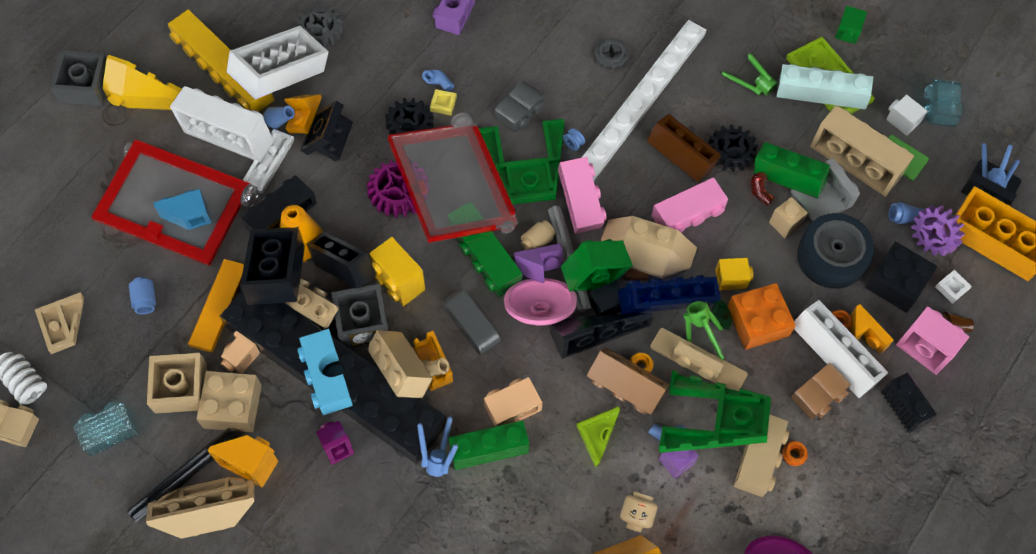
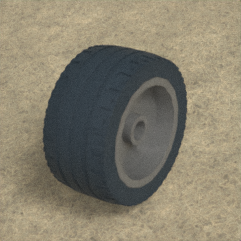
[797,213,875,289]

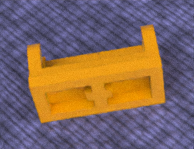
[412,331,453,391]

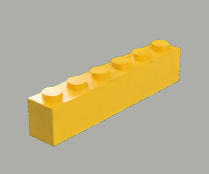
[168,9,274,112]

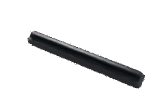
[127,428,238,522]

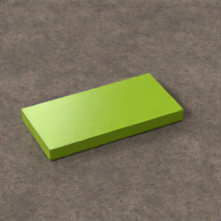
[786,36,875,114]

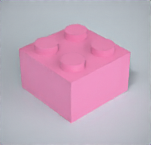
[896,306,969,375]

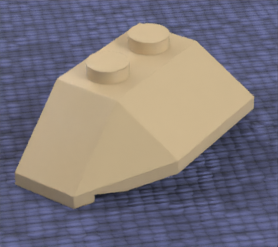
[601,216,697,278]
[146,477,254,539]

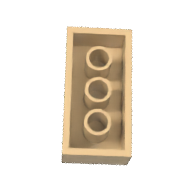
[810,105,914,197]

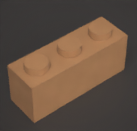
[587,347,670,414]

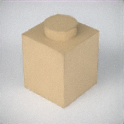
[769,197,808,238]

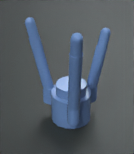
[982,143,1020,189]
[417,417,458,477]

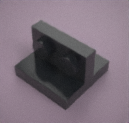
[300,100,353,161]

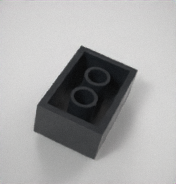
[240,227,305,305]

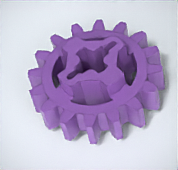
[911,205,965,256]

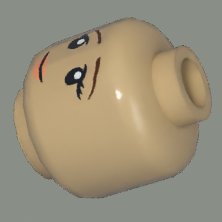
[620,492,658,532]

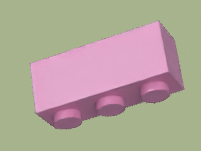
[558,157,607,234]
[651,177,728,233]

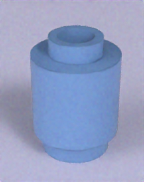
[129,277,156,314]

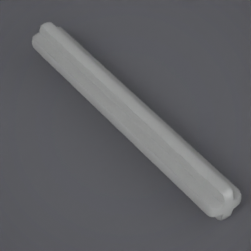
[548,205,591,312]

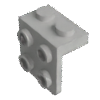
[791,158,860,222]

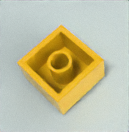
[369,237,425,307]

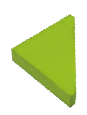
[576,406,620,467]

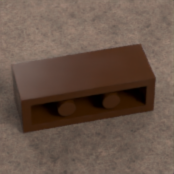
[647,114,721,183]

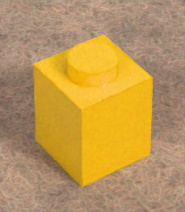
[715,258,753,291]

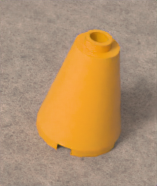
[280,205,323,262]

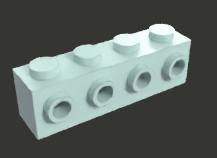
[777,64,873,109]

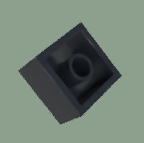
[865,241,938,313]

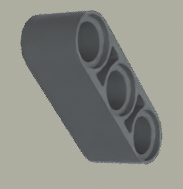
[441,288,501,355]

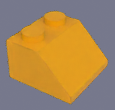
[208,435,278,488]

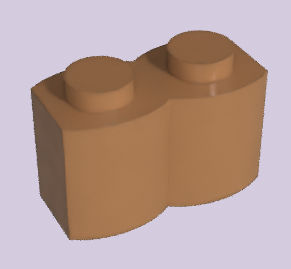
[791,363,851,420]

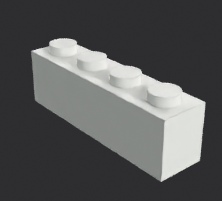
[794,300,888,398]

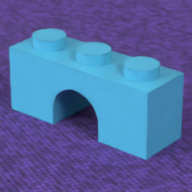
[297,329,353,415]

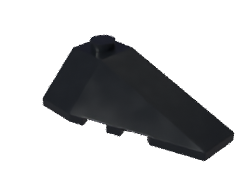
[551,313,653,359]

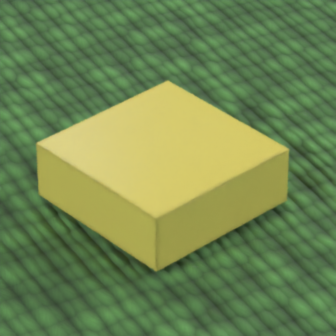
[430,89,457,116]

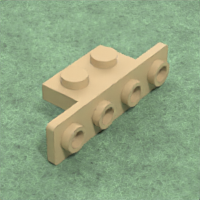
[285,278,338,328]
[650,328,748,391]

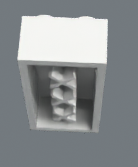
[227,26,329,99]
[170,86,274,162]

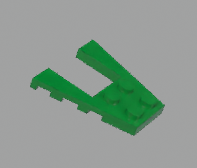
[479,119,565,205]
[659,370,771,453]

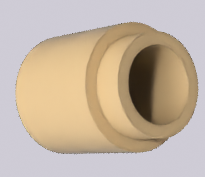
[521,220,556,250]

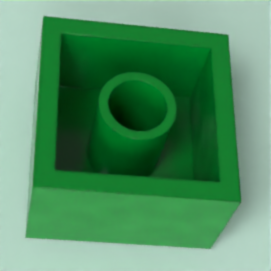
[560,239,633,292]

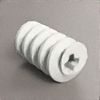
[0,352,47,406]

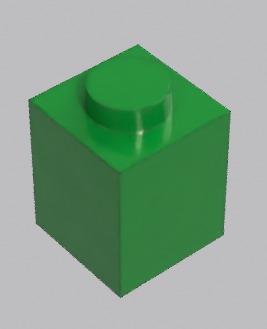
[835,6,867,44]

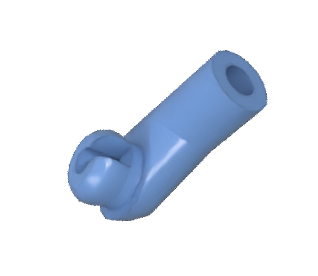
[422,70,454,92]

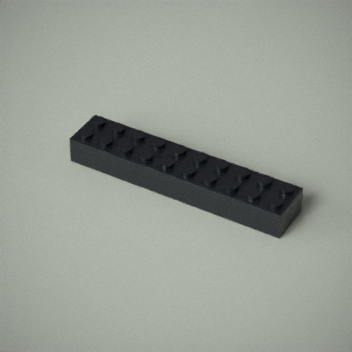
[220,291,447,465]

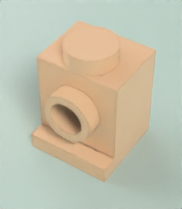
[220,331,260,374]

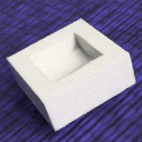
[935,270,972,304]

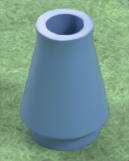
[263,106,295,129]
[888,202,924,224]

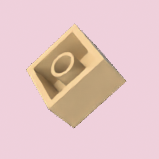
[147,353,207,414]
[196,371,262,432]

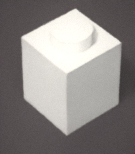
[886,95,927,136]

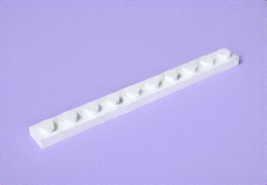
[582,20,706,181]

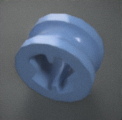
[563,128,585,151]

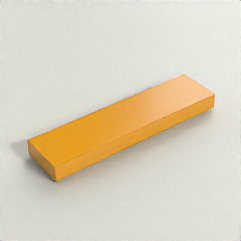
[188,259,244,353]

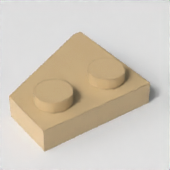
[35,292,84,354]

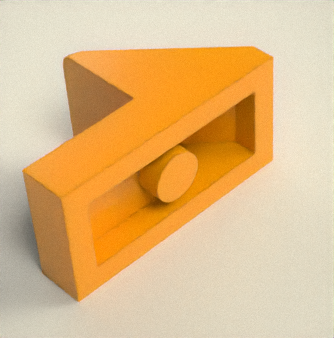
[284,94,322,134]
[849,304,894,354]

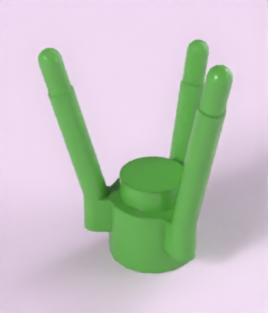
[722,53,778,96]
[683,301,724,360]

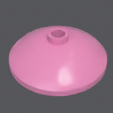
[504,278,577,326]

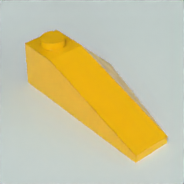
[102,55,182,110]

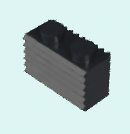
[881,372,937,433]

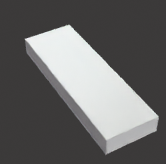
[243,129,294,194]

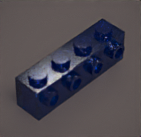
[618,275,721,315]

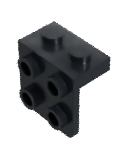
[961,159,1021,206]

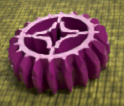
[367,159,429,219]

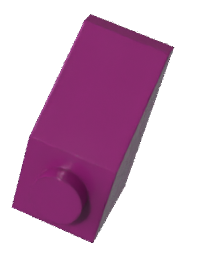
[316,420,355,465]

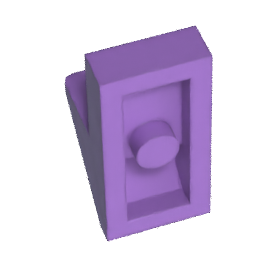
[514,244,563,283]

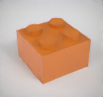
[727,283,796,350]

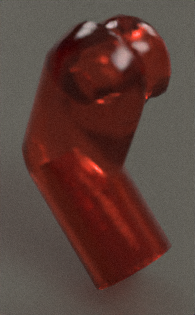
[751,172,775,206]

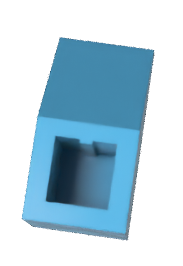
[153,189,212,230]

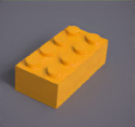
[954,186,1036,281]

